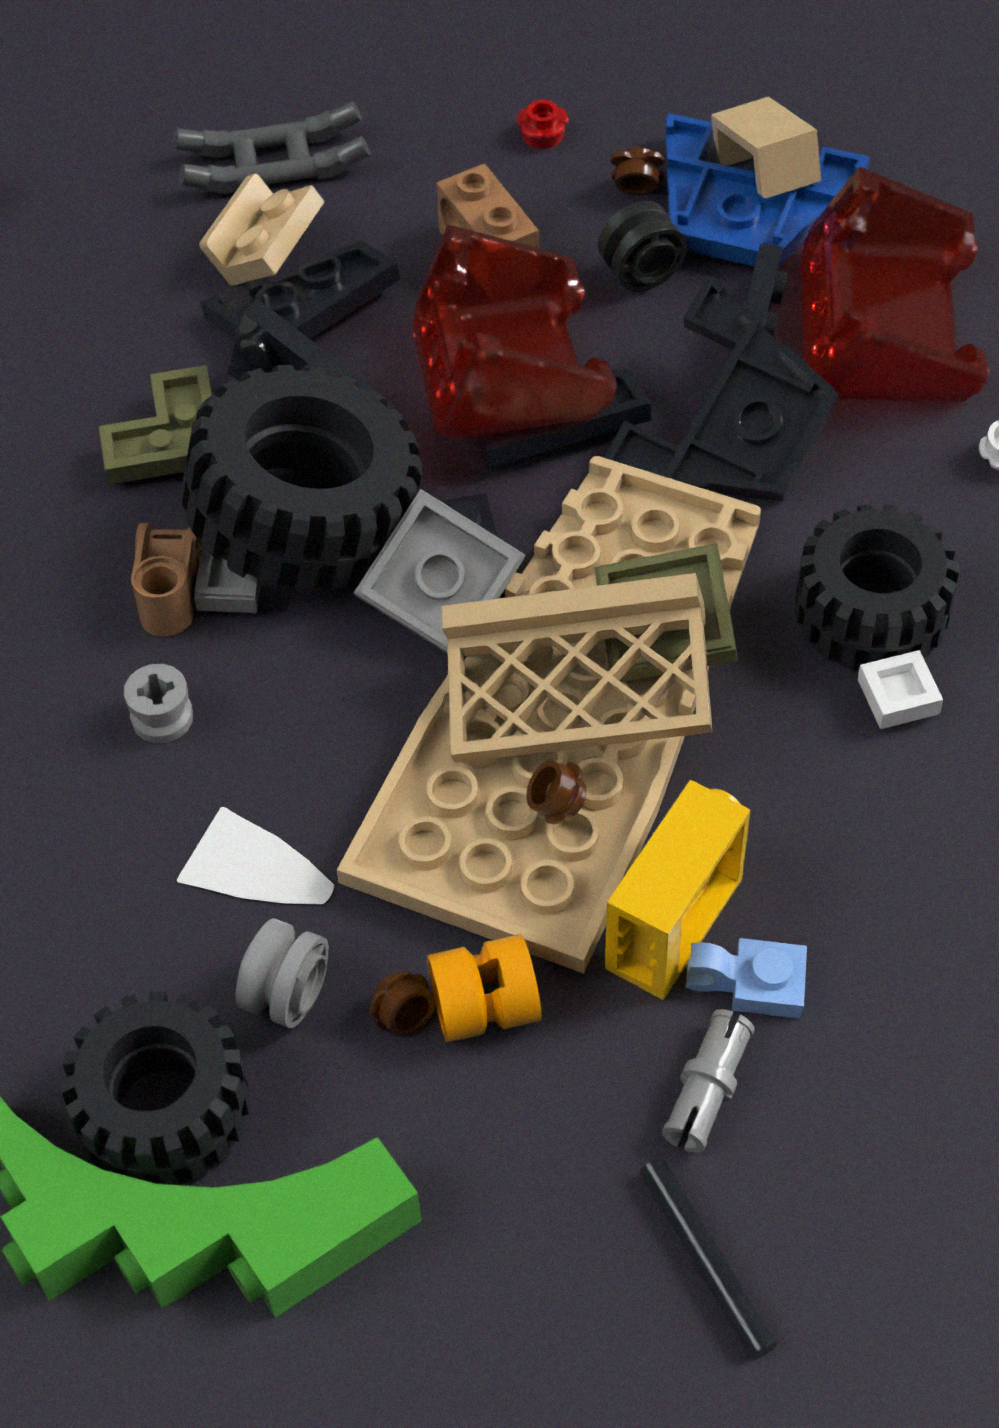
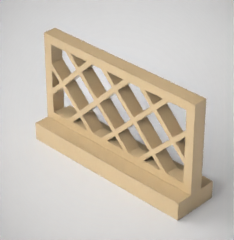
[441,573,713,763]

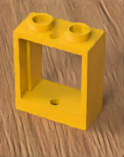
[605,780,751,1000]

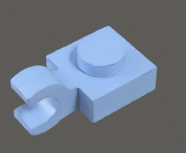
[685,938,807,1019]

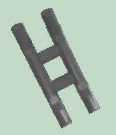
[173,101,371,194]

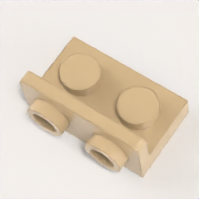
[200,174,324,286]

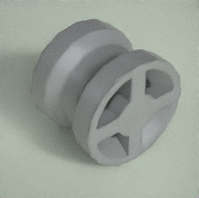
[124,664,193,744]

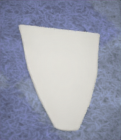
[177,807,334,904]

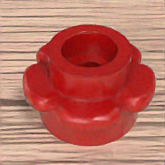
[517,100,569,149]

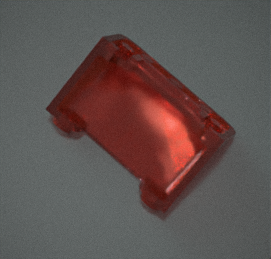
[801,167,989,402]
[412,224,616,440]

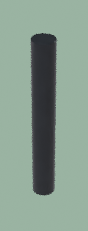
[640,1157,777,1360]

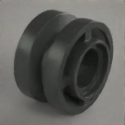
[597,201,687,291]

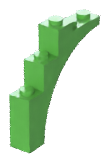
[0,1097,422,1318]

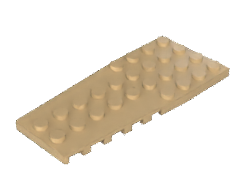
[337,456,761,974]

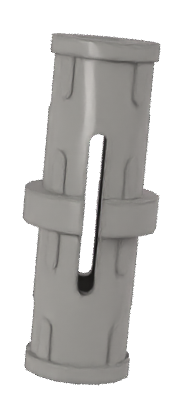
[662,1009,754,1153]

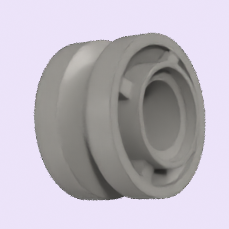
[235,918,329,1028]

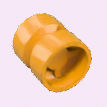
[427,934,542,1043]

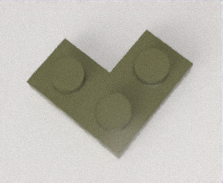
[99,365,212,485]

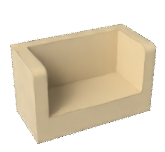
[711,97,821,198]

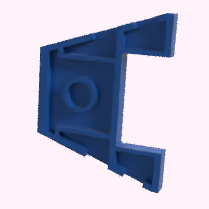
[665,113,870,269]

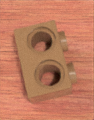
[436,163,539,298]

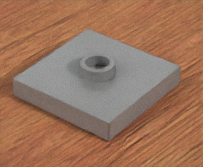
[354,489,525,654]

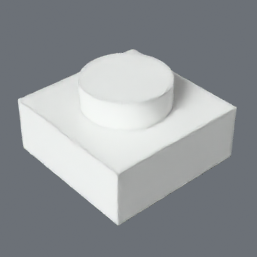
[858,650,943,729]

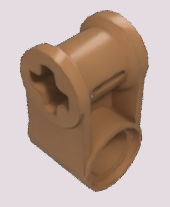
[131,523,202,637]

